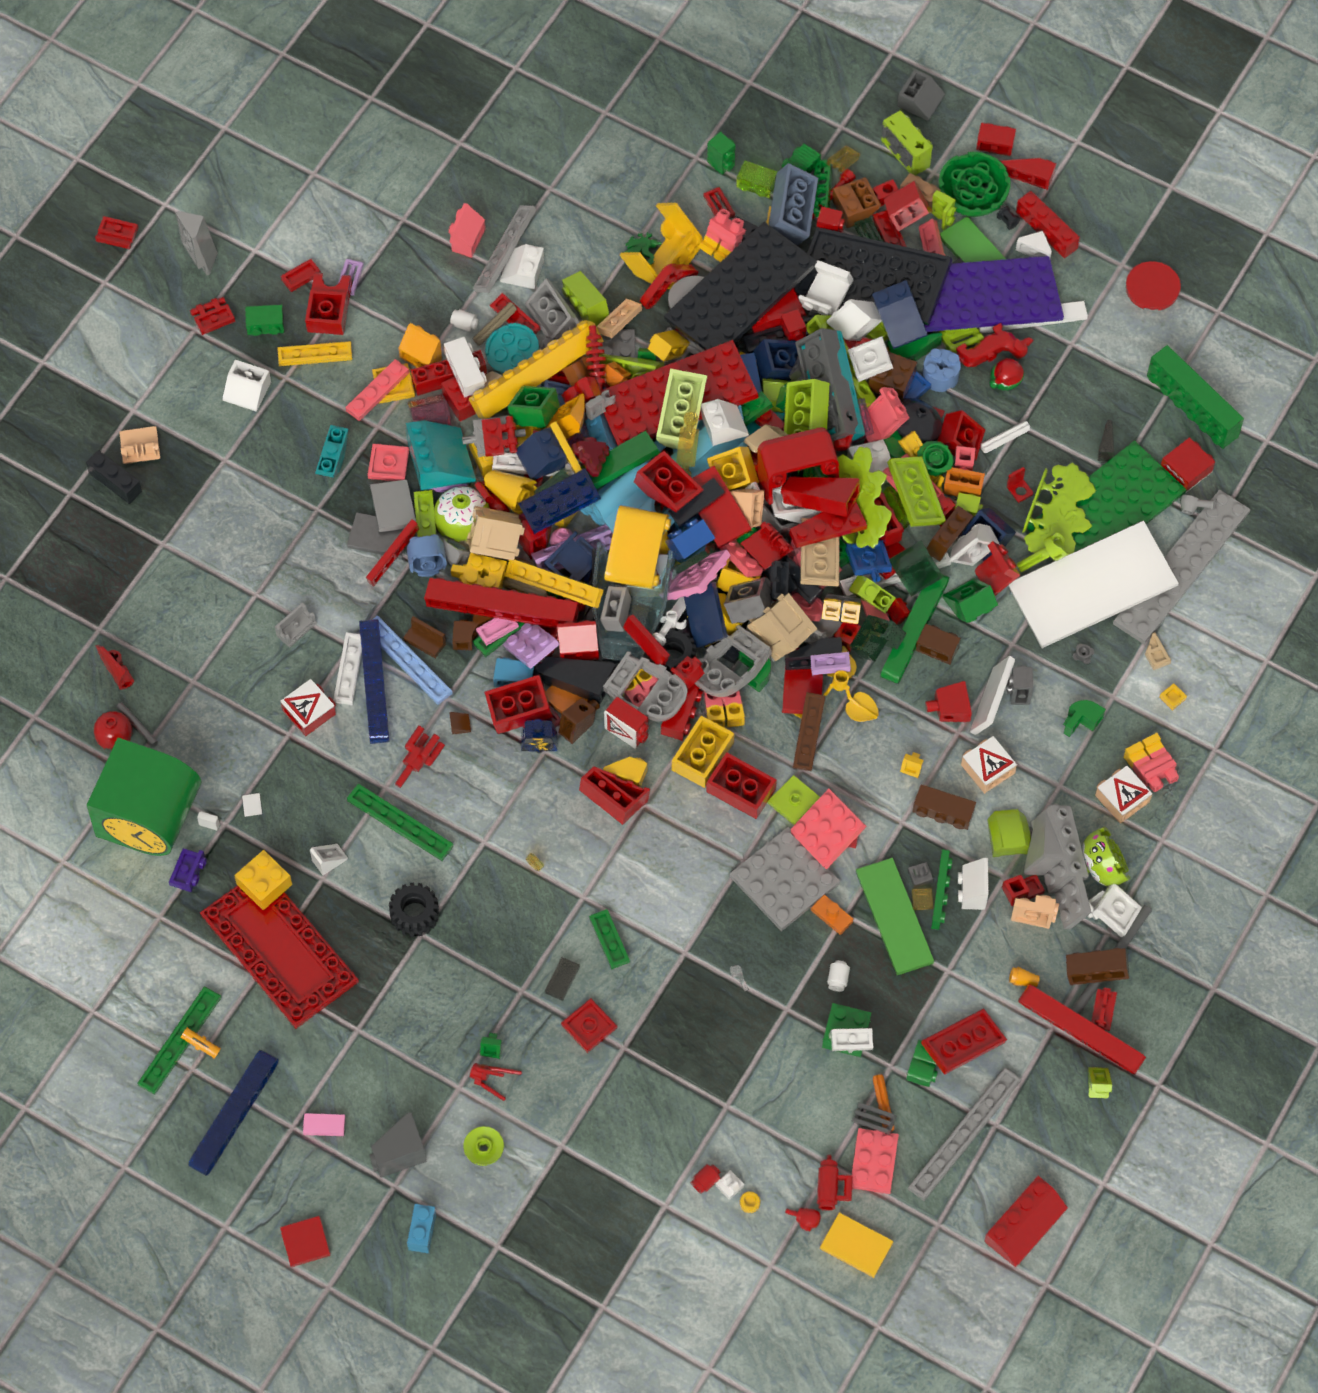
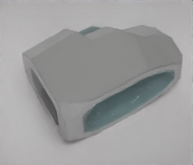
[443,539,470,566]

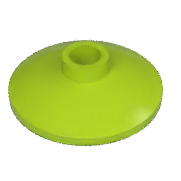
[463,1126,504,1166]

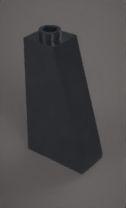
[536,657,616,704]

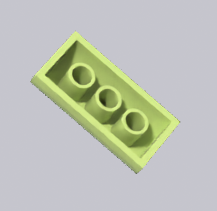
[656,369,707,449]

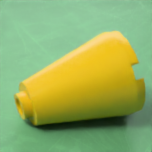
[484,470,537,514]

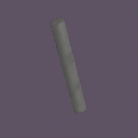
[116,702,158,747]

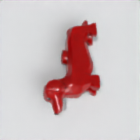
[956,323,1033,367]

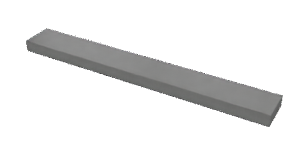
[908,1067,1021,1201]

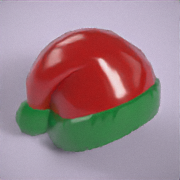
[989,358,1024,391]

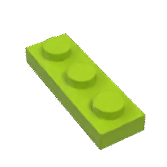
[414,490,436,537]

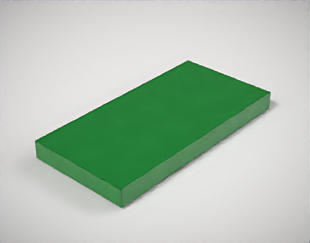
[581,431,660,490]

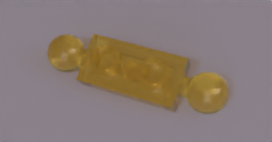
[676,412,699,478]

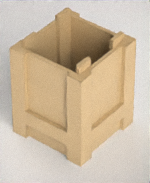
[466,506,525,561]
[747,593,817,661]

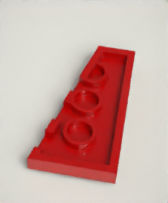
[789,502,867,548]

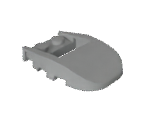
[695,624,772,697]
[603,651,687,722]

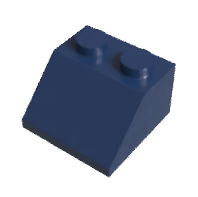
[516,427,566,480]
[959,508,1016,561]

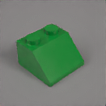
[942,578,998,623]

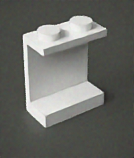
[799,261,854,316]

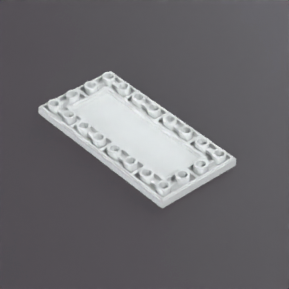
[1008,521,1179,648]

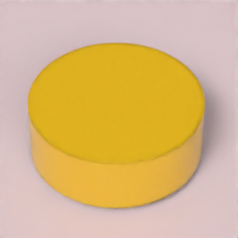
[740,1191,760,1213]

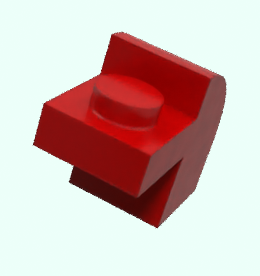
[1002,875,1045,906]

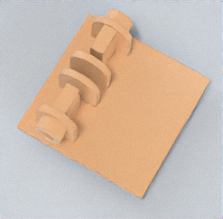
[119,426,160,464]

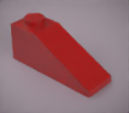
[1000,158,1057,190]

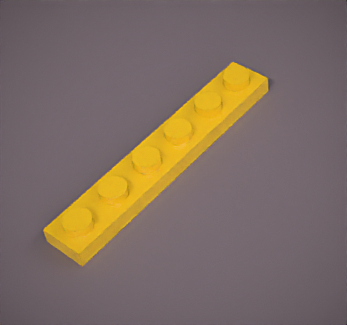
[504,559,603,608]

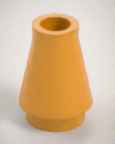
[1009,966,1040,987]

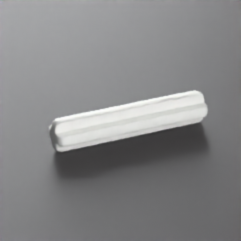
[980,421,1030,453]

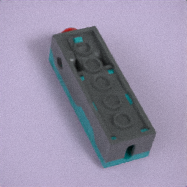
[795,328,865,451]

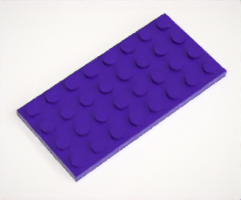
[924,256,1064,332]

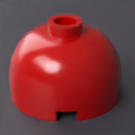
[94,711,133,750]

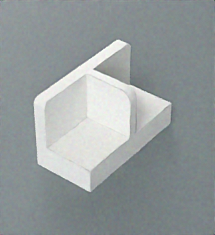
[829,1028,873,1053]

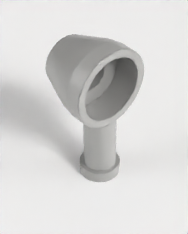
[1181,495,1216,515]

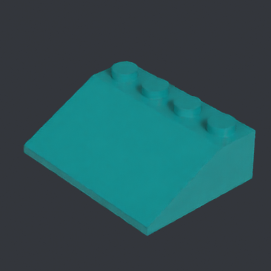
[406,420,476,490]

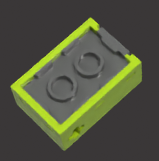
[881,110,933,176]

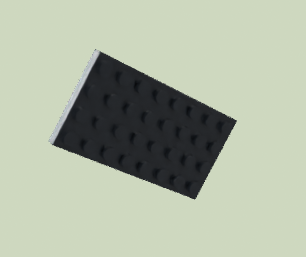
[664,222,817,350]
[794,227,953,326]

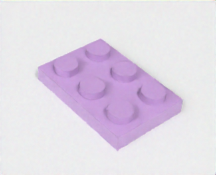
[502,623,560,669]

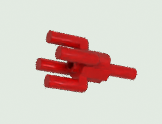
[395,725,445,788]

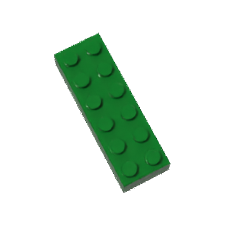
[1147,345,1244,449]

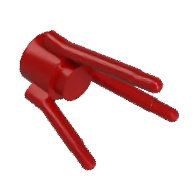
[470,1063,522,1101]

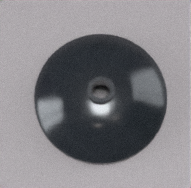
[896,398,943,444]

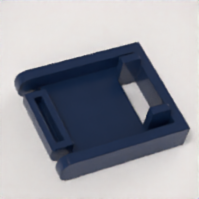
[544,531,602,581]

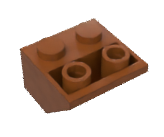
[832,177,881,228]

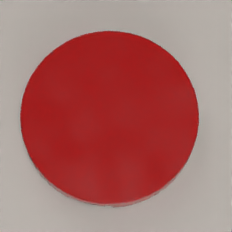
[1126,261,1181,311]

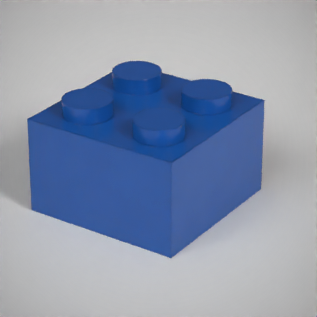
[665,518,715,560]

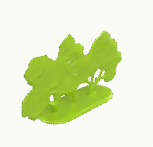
[838,447,892,548]
[1022,462,1096,555]

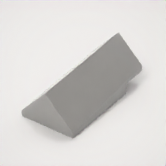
[175,211,218,275]
[525,278,580,339]

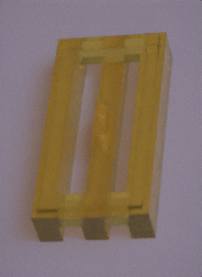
[826,146,860,173]

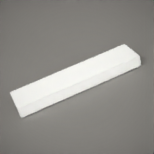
[333,632,365,705]

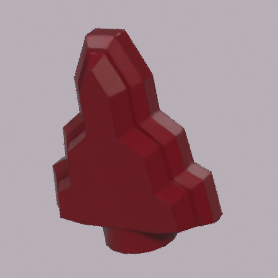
[572,437,609,477]

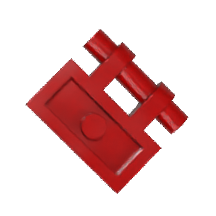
[190,297,235,335]
[482,416,518,457]

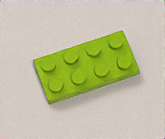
[887,456,946,527]

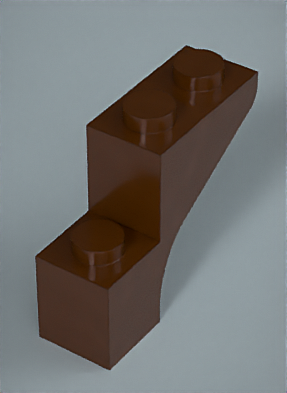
[452,614,494,650]

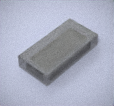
[545,957,580,1001]

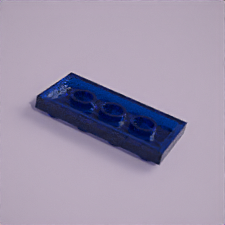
[518,469,601,534]

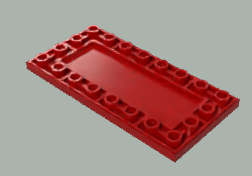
[200,885,359,1029]

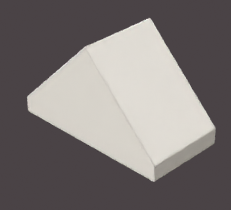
[1016,231,1052,259]
[310,844,348,875]

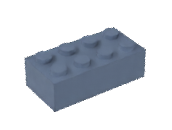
[768,163,818,246]

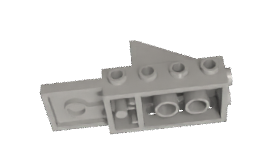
[1024,804,1091,929]

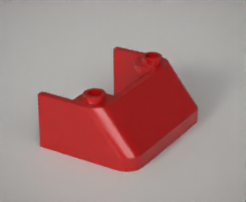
[757,427,839,505]

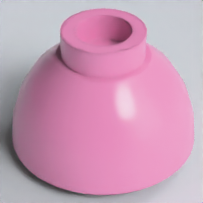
[550,528,573,546]

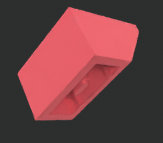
[449,203,486,258]

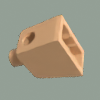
[730,489,764,528]

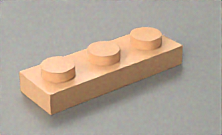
[597,299,642,338]

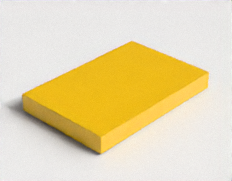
[820,1213,894,1278]

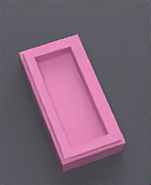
[476,618,519,646]
[303,1113,345,1136]

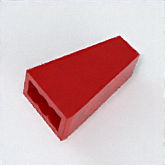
[781,477,860,517]

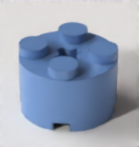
[922,348,961,392]
[407,534,447,577]

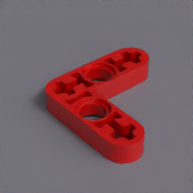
[640,264,699,309]

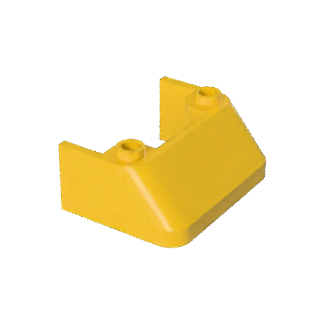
[620,203,703,289]

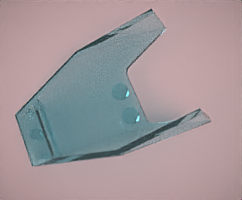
[592,542,677,661]

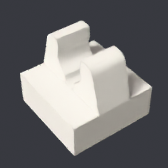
[715,1170,744,1200]

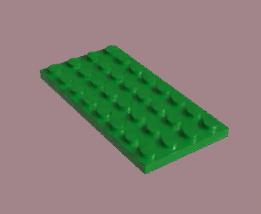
[1027,440,1187,552]

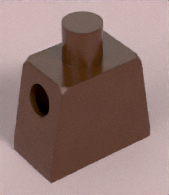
[558,699,600,744]

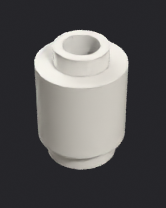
[450,309,479,332]
[827,961,850,992]

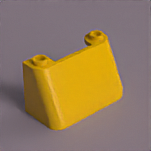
[605,505,671,590]

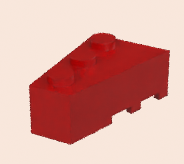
[579,766,650,825]

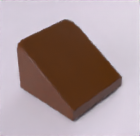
[449,712,471,735]

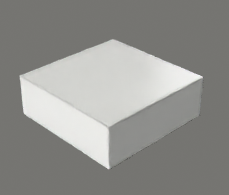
[197,811,220,831]

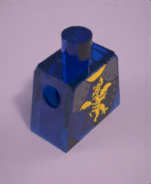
[521,719,558,751]

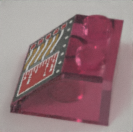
[407,394,451,426]

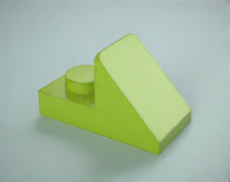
[1088,1067,1112,1098]

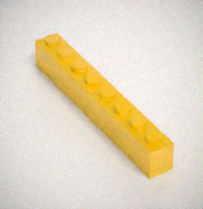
[469,320,604,419]

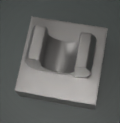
[908,862,933,888]

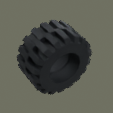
[648,628,696,675]
[389,882,439,937]

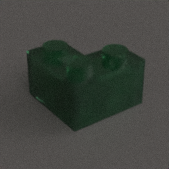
[850,615,907,662]

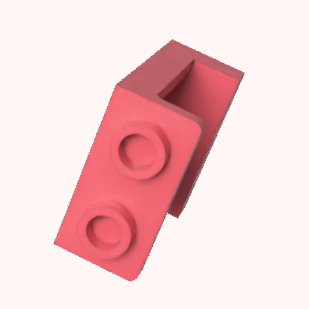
[860,387,910,442]

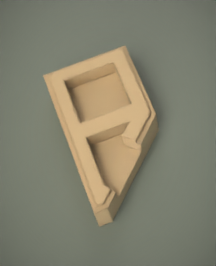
[1145,632,1171,670]

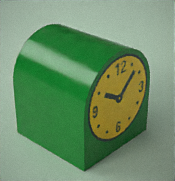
[86,738,202,856]

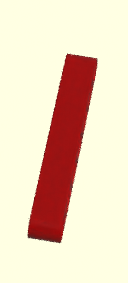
[1018,984,1146,1075]

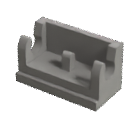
[275,603,317,648]

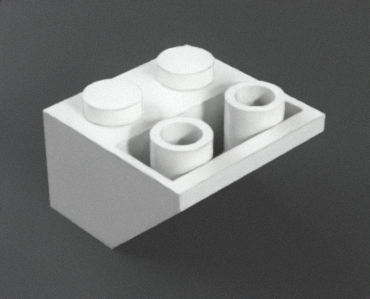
[827,299,882,341]
[222,360,271,412]

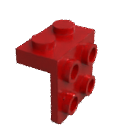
[975,541,1021,596]

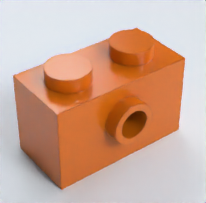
[943,467,985,497]

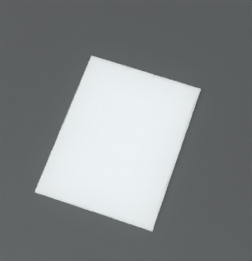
[242,793,262,817]

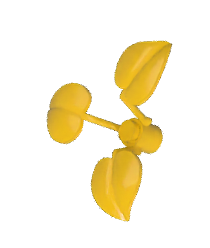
[794,646,879,722]

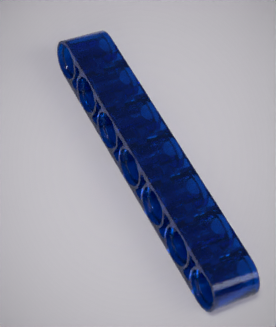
[359,619,389,744]
[188,1050,279,1176]

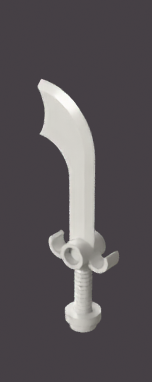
[653,597,686,646]

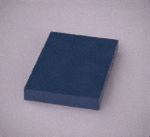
[684,582,728,648]

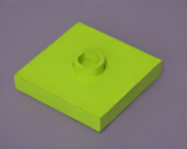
[768,775,820,825]

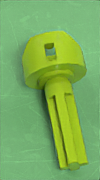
[1017,532,1069,572]

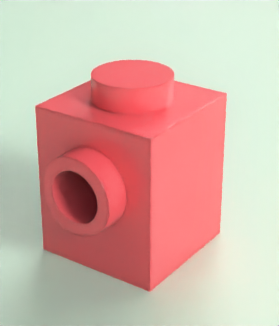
[954,446,975,471]

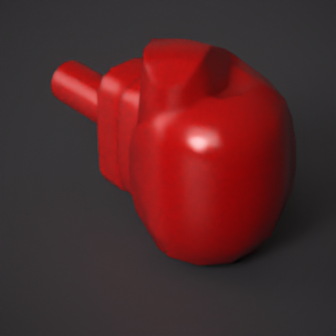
[785,1208,821,1231]

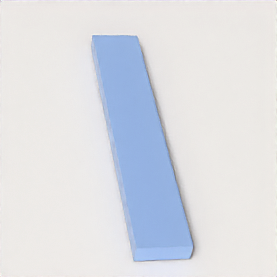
[363,615,453,705]

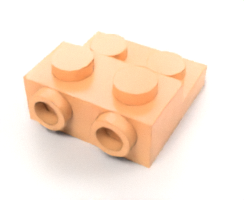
[1011,895,1059,929]

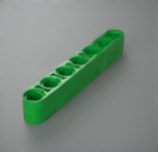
[880,570,950,684]

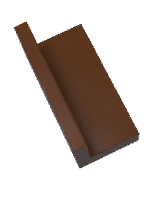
[403,616,446,659]

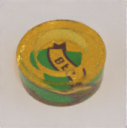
[525,853,544,871]

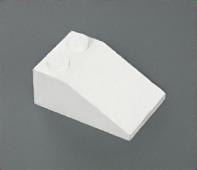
[771,486,821,523]

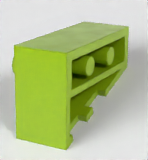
[562,271,609,327]

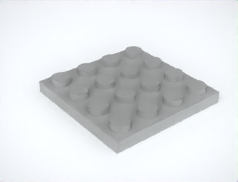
[729,827,840,932]

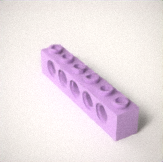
[531,524,613,572]

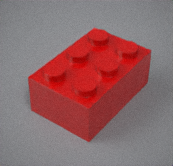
[484,675,553,734]
[706,752,777,819]

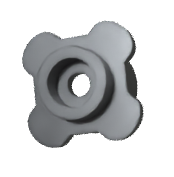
[1073,644,1094,664]

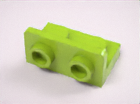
[931,190,956,230]

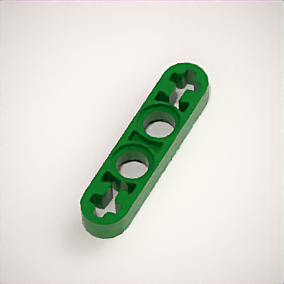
[813,160,832,218]

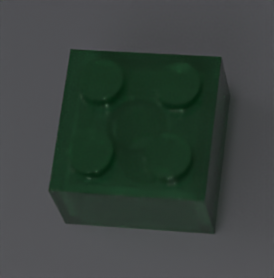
[889,540,944,597]

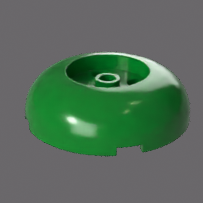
[939,152,1011,217]

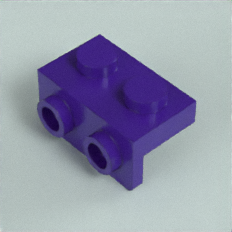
[168,848,207,892]

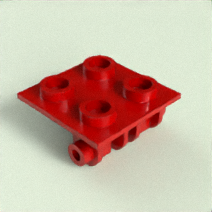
[741,521,794,570]

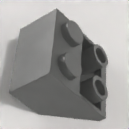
[897,69,945,121]

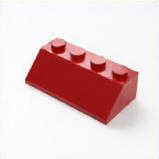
[984,1176,1068,1268]

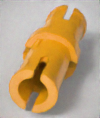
[180,1027,221,1059]

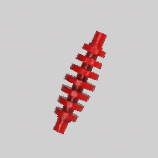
[586,325,606,391]

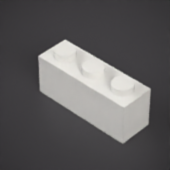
[444,337,487,398]

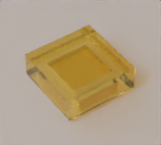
[912,888,933,910]

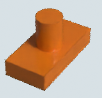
[811,894,854,935]

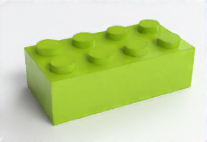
[784,379,830,435]

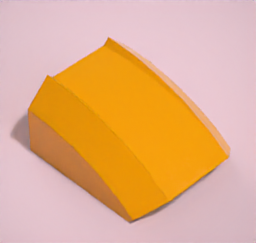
[544,394,584,439]

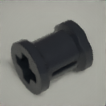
[997,206,1020,230]

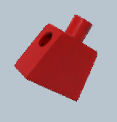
[925,681,972,722]

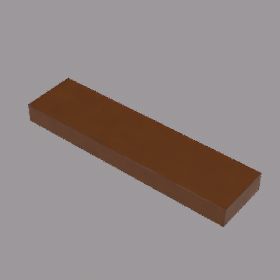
[793,692,825,772]

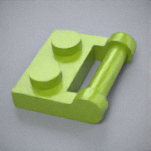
[937,328,984,353]

